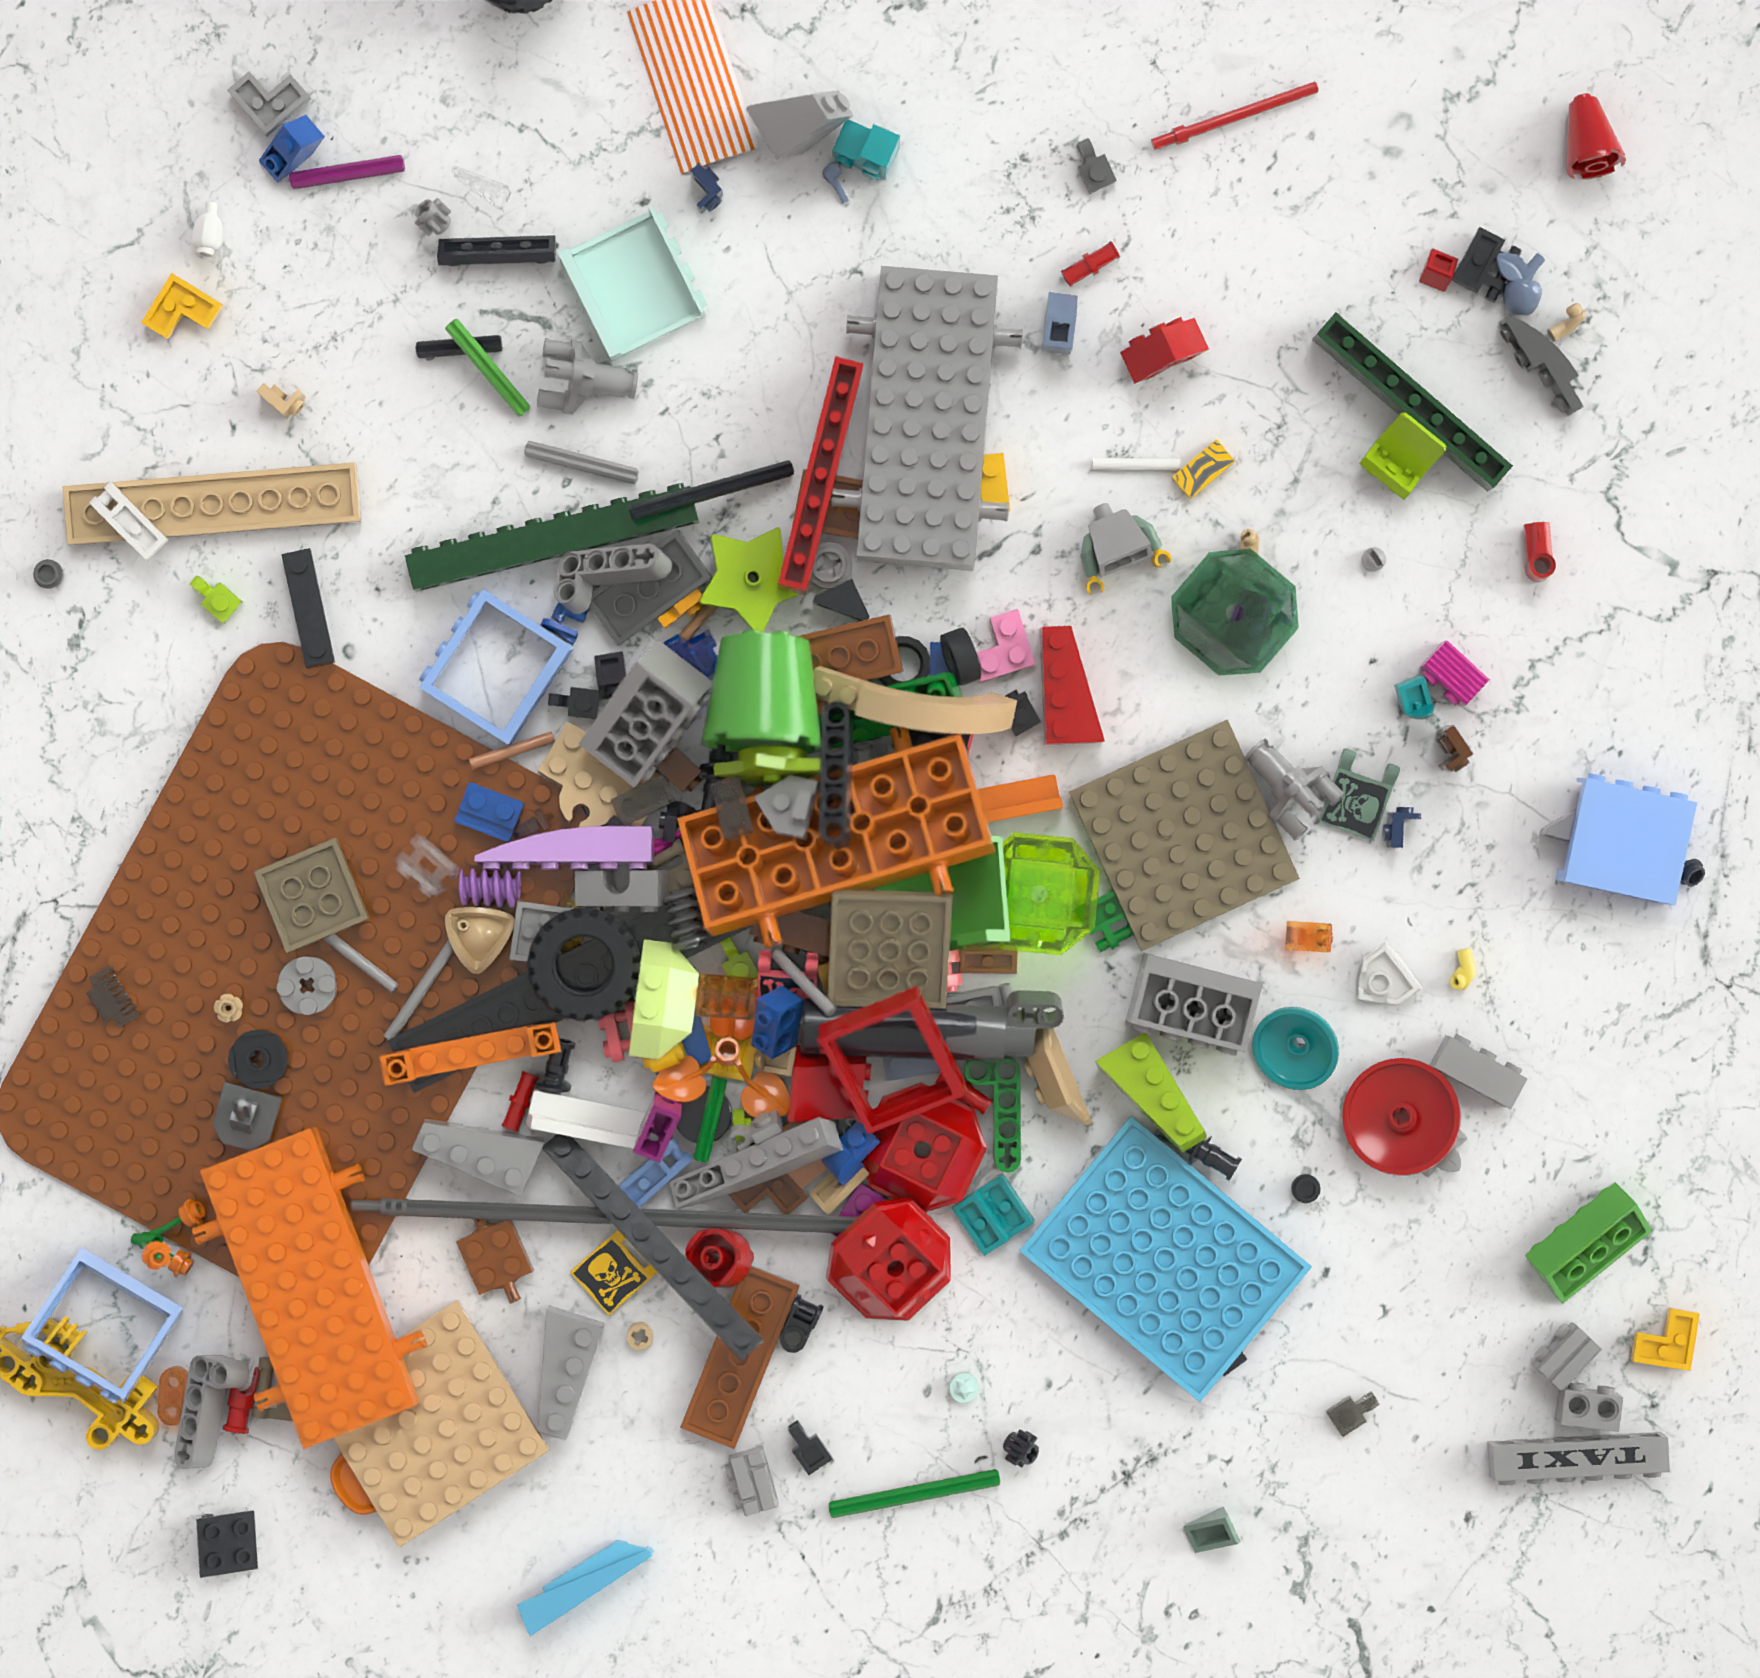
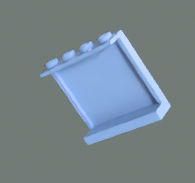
[1555,773,1697,905]

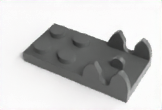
[590,530,713,646]

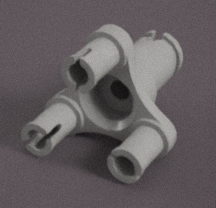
[537,338,638,415]
[1244,738,1345,841]

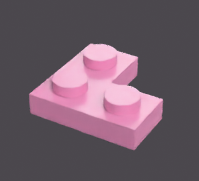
[977,609,1035,682]

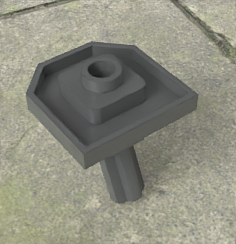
[213,1082,283,1151]

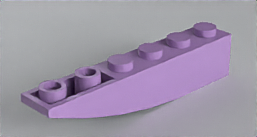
[475,826,654,870]

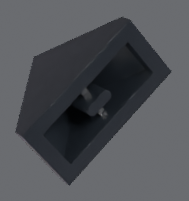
[813,579,870,621]

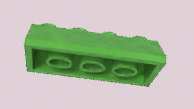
[1525,1182,1652,1304]

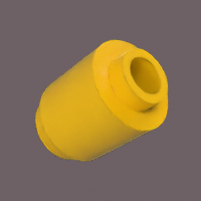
[642,1041,687,1073]

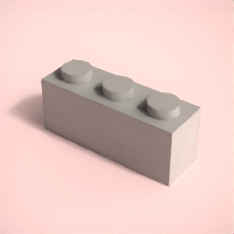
[1429,1034,1528,1109]

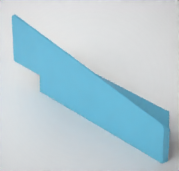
[517,1539,654,1636]

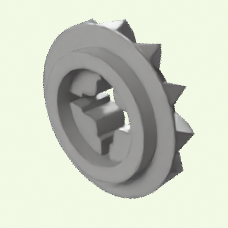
[810,542,852,589]

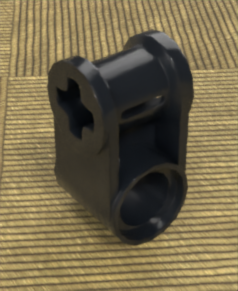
[780,1294,824,1353]

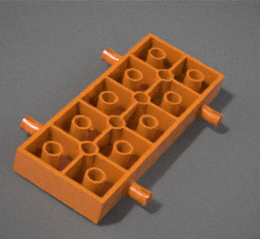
[677,726,995,948]
[192,1127,427,1449]

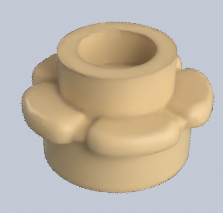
[214,994,243,1023]

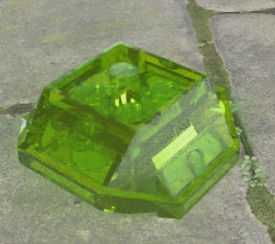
[998,832,1101,956]

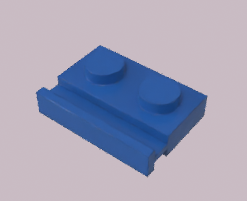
[454,782,525,842]

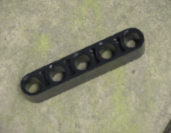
[819,701,853,850]

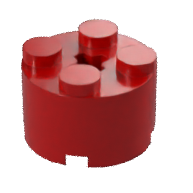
[685,1228,754,1288]

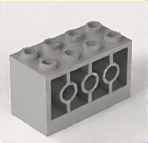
[578,640,713,788]
[1126,953,1263,1056]

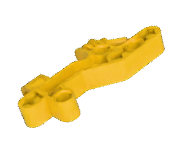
[0,1316,159,1450]

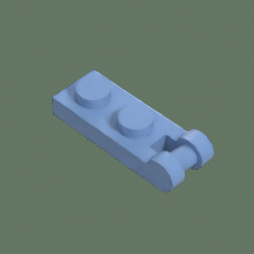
[618,1137,693,1207]

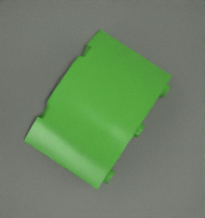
[867,836,1010,951]

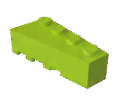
[1095,1032,1207,1153]

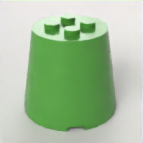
[702,630,821,753]

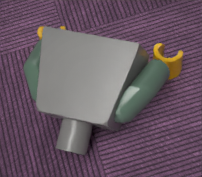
[1080,503,1171,595]

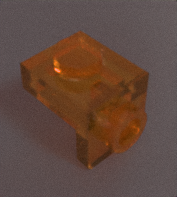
[1285,921,1333,953]

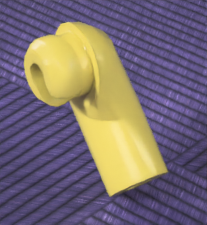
[1449,948,1477,990]

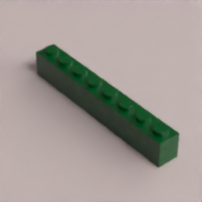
[1312,312,1513,492]

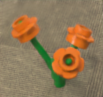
[131,1199,206,1277]

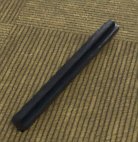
[628,460,794,521]

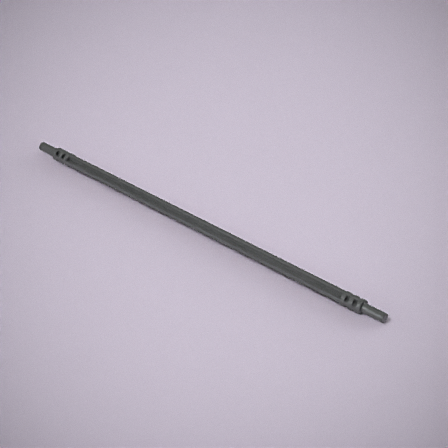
[351,1198,858,1233]

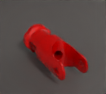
[222,1367,259,1434]

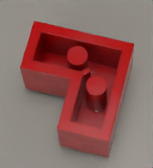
[1120,317,1209,384]

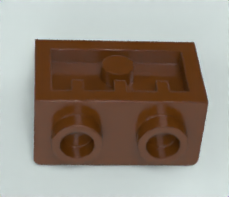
[1436,725,1473,772]

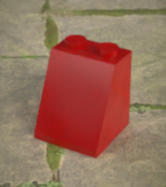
[788,1044,872,1122]

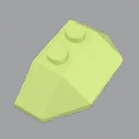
[629,939,699,1060]

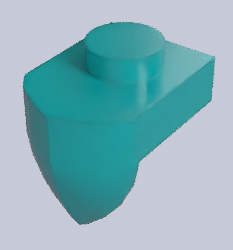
[1394,674,1434,720]

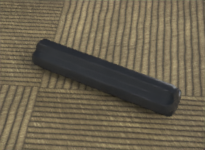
[415,335,503,358]

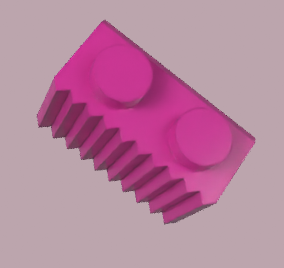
[1419,640,1490,706]

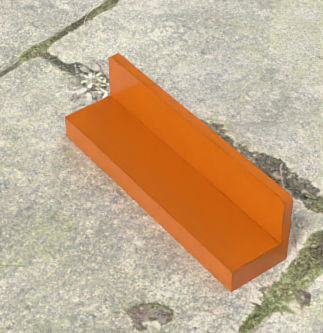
[978,775,1063,823]

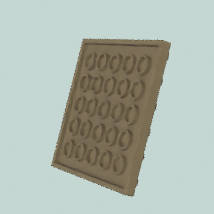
[1068,720,1300,951]

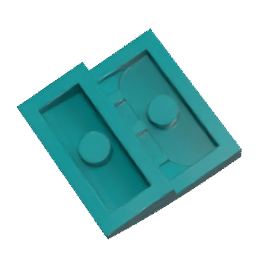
[952,1172,1035,1256]

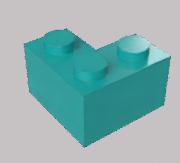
[832,119,900,180]

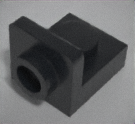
[594,651,627,700]
[1005,689,1041,737]

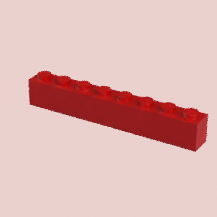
[778,356,864,595]

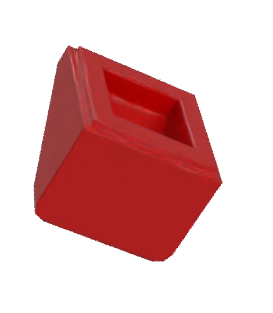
[1419,248,1459,292]

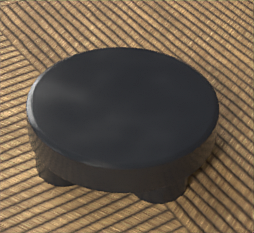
[676,1085,732,1143]

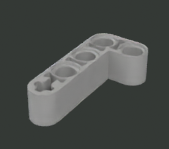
[554,544,672,614]
[174,1355,250,1469]

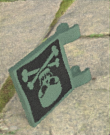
[1318,748,1400,841]

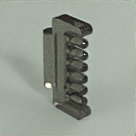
[87,966,141,1027]

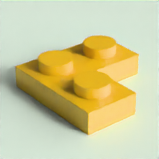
[141,273,224,339]
[1630,1307,1700,1371]

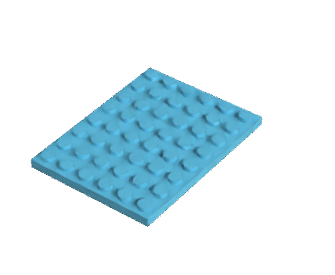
[1019,1116,1312,1402]

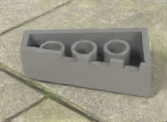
[412,1118,545,1196]
[538,1305,605,1440]

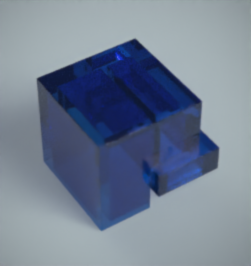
[662,629,718,677]

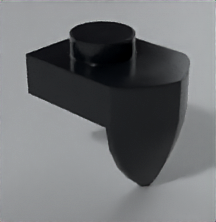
[659,800,697,842]

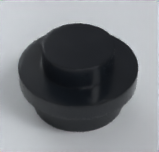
[1680,859,1705,887]
[1291,1174,1321,1203]

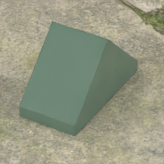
[1183,1507,1241,1553]

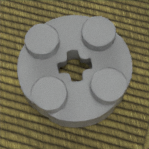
[277,956,337,1015]

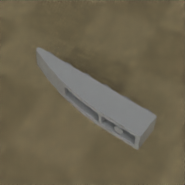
[669,1117,843,1209]

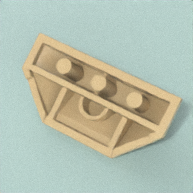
[1023,1028,1092,1125]

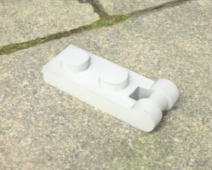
[89,482,169,561]

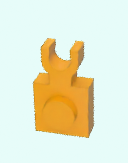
[657,589,703,629]

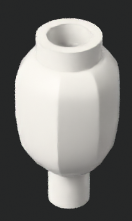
[192,202,223,257]

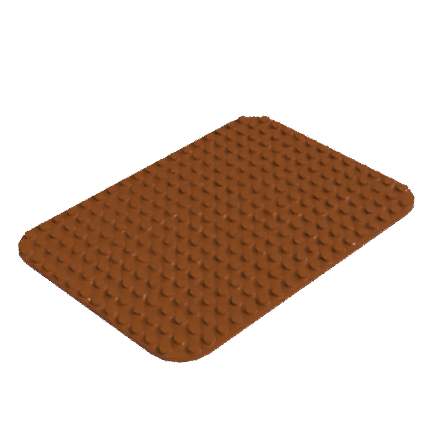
[0,642,588,1277]

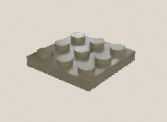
[254,838,370,954]

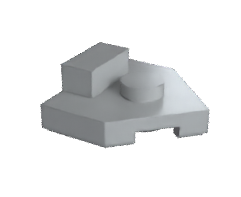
[754,775,820,840]

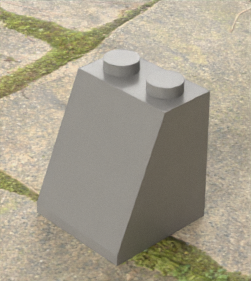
[746,90,854,159]

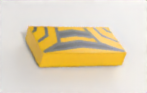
[1172,439,1235,500]

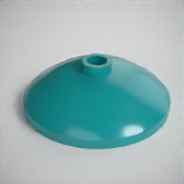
[1252,1007,1339,1090]

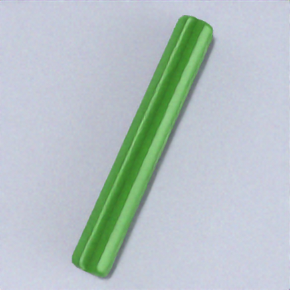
[445,319,530,417]

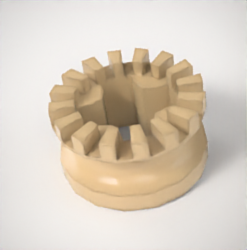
[627,1322,653,1350]

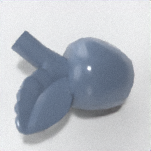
[1497,252,1545,315]

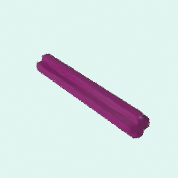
[289,155,405,189]

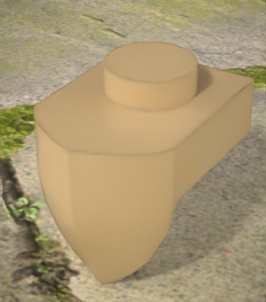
[754,1046,797,1076]

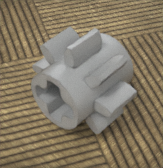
[415,198,451,236]

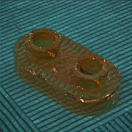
[157,1366,189,1426]

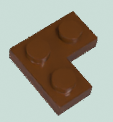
[728,1173,808,1214]

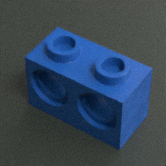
[751,986,803,1059]

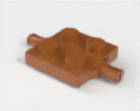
[456,1219,534,1304]

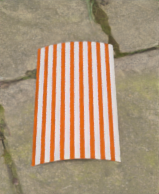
[627,0,760,174]

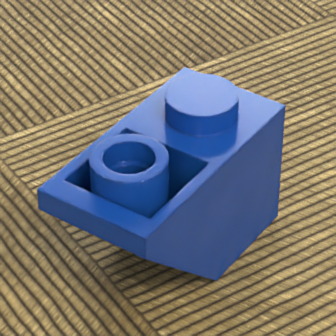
[259,115,325,183]

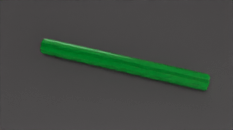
[828,1469,1000,1518]

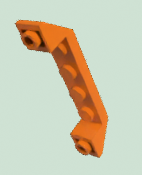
[380,1022,561,1085]

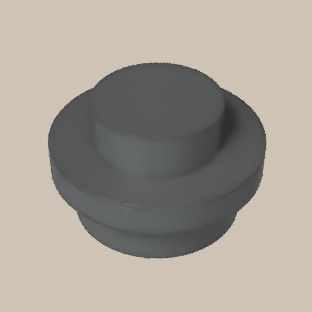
[33,559,64,589]

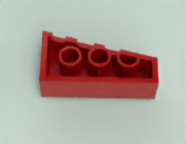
[1040,626,1105,745]

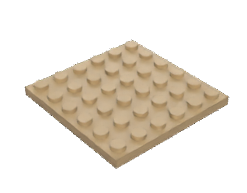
[333,1301,550,1548]

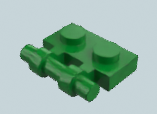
[1077,890,1133,953]

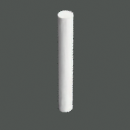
[1092,458,1180,470]

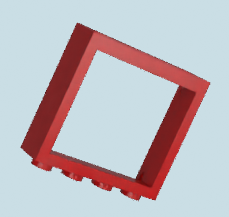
[816,986,966,1134]

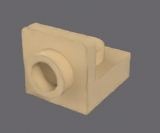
[256,383,306,418]

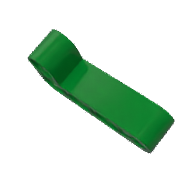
[964,1057,1021,1173]

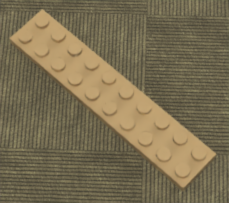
[62,462,361,546]

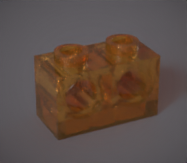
[695,974,758,1020]

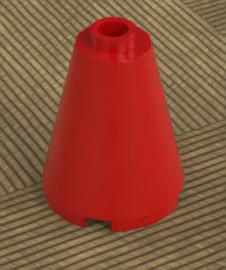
[1566,93,1626,179]

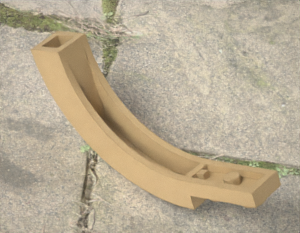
[813,666,1017,734]

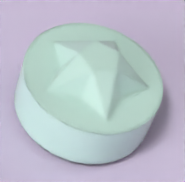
[949,1372,979,1403]

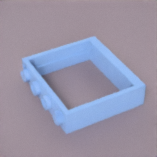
[419,589,574,745]
[21,1247,183,1403]

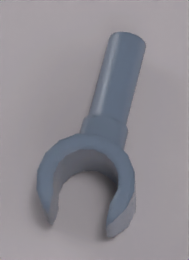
[822,162,849,204]

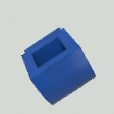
[822,1121,881,1186]

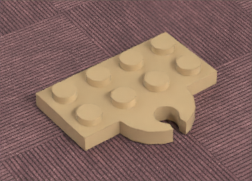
[538,721,668,828]

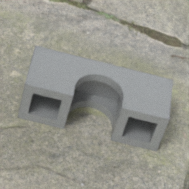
[575,870,668,912]

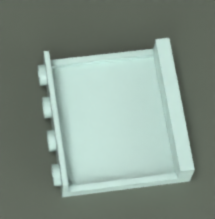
[558,206,707,362]

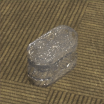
[394,833,461,898]

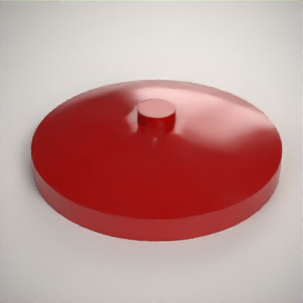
[1342,1058,1461,1176]

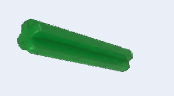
[693,1076,727,1163]

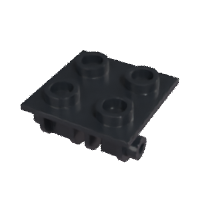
[196,1510,258,1578]

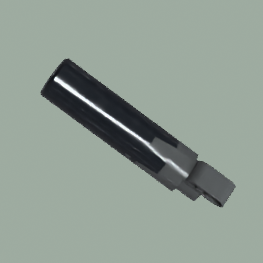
[800,990,1064,1062]

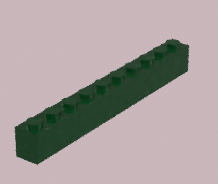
[405,483,699,592]

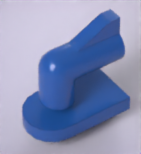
[540,602,590,646]

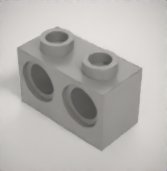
[1555,1382,1623,1432]

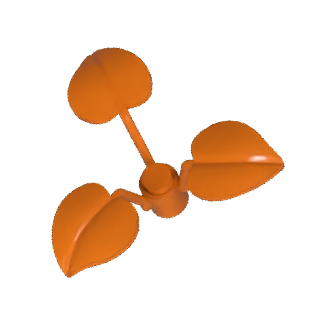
[652,987,790,1118]

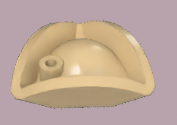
[445,907,515,974]

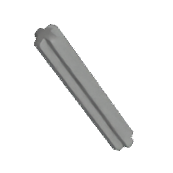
[524,441,638,484]

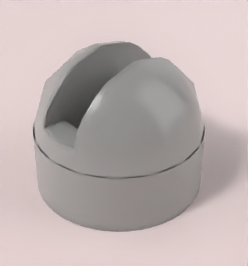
[1361,548,1386,572]

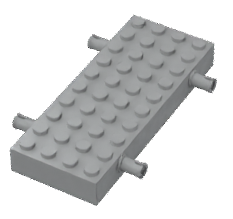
[831,266,1023,571]

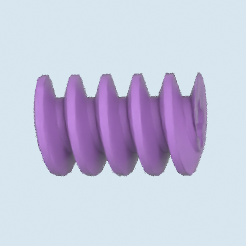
[459,868,521,907]

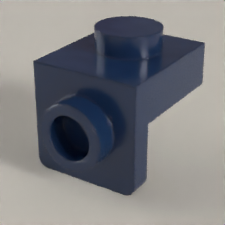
[690,163,723,214]
[1382,807,1421,848]

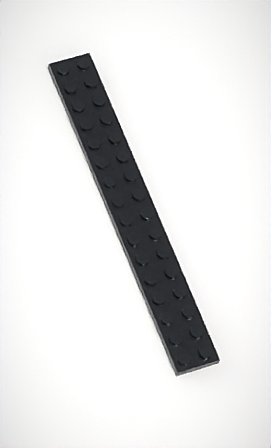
[388,892,751,1093]

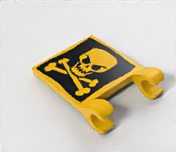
[570,1230,658,1316]

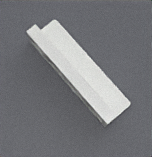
[526,1090,645,1149]

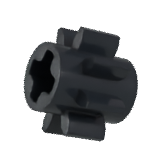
[1003,1429,1039,1468]

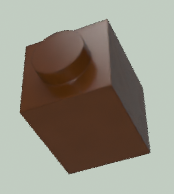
[657,747,703,793]

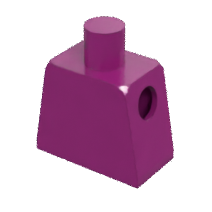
[633,1092,682,1163]

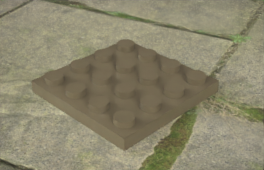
[827,890,952,1009]

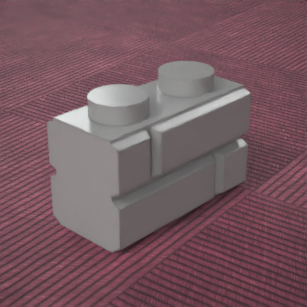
[1532,1322,1602,1392]
[725,1446,779,1516]

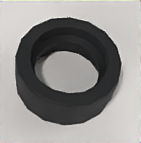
[940,627,982,686]
[879,636,931,687]

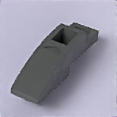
[1499,315,1584,416]

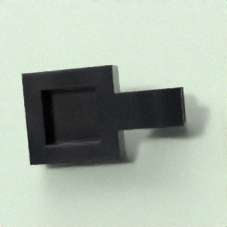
[548,687,600,719]
[788,1420,833,1475]

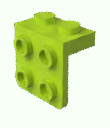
[1359,412,1446,500]

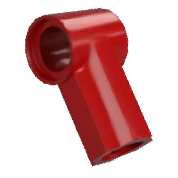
[1523,522,1556,582]

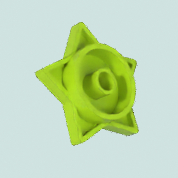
[699,527,808,633]
[714,746,821,787]

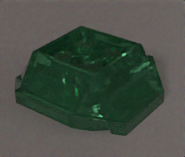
[1171,548,1299,676]

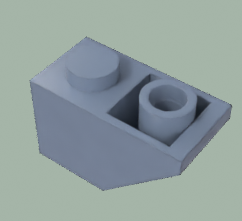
[1041,292,1078,354]

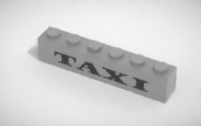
[1487,1432,1670,1485]

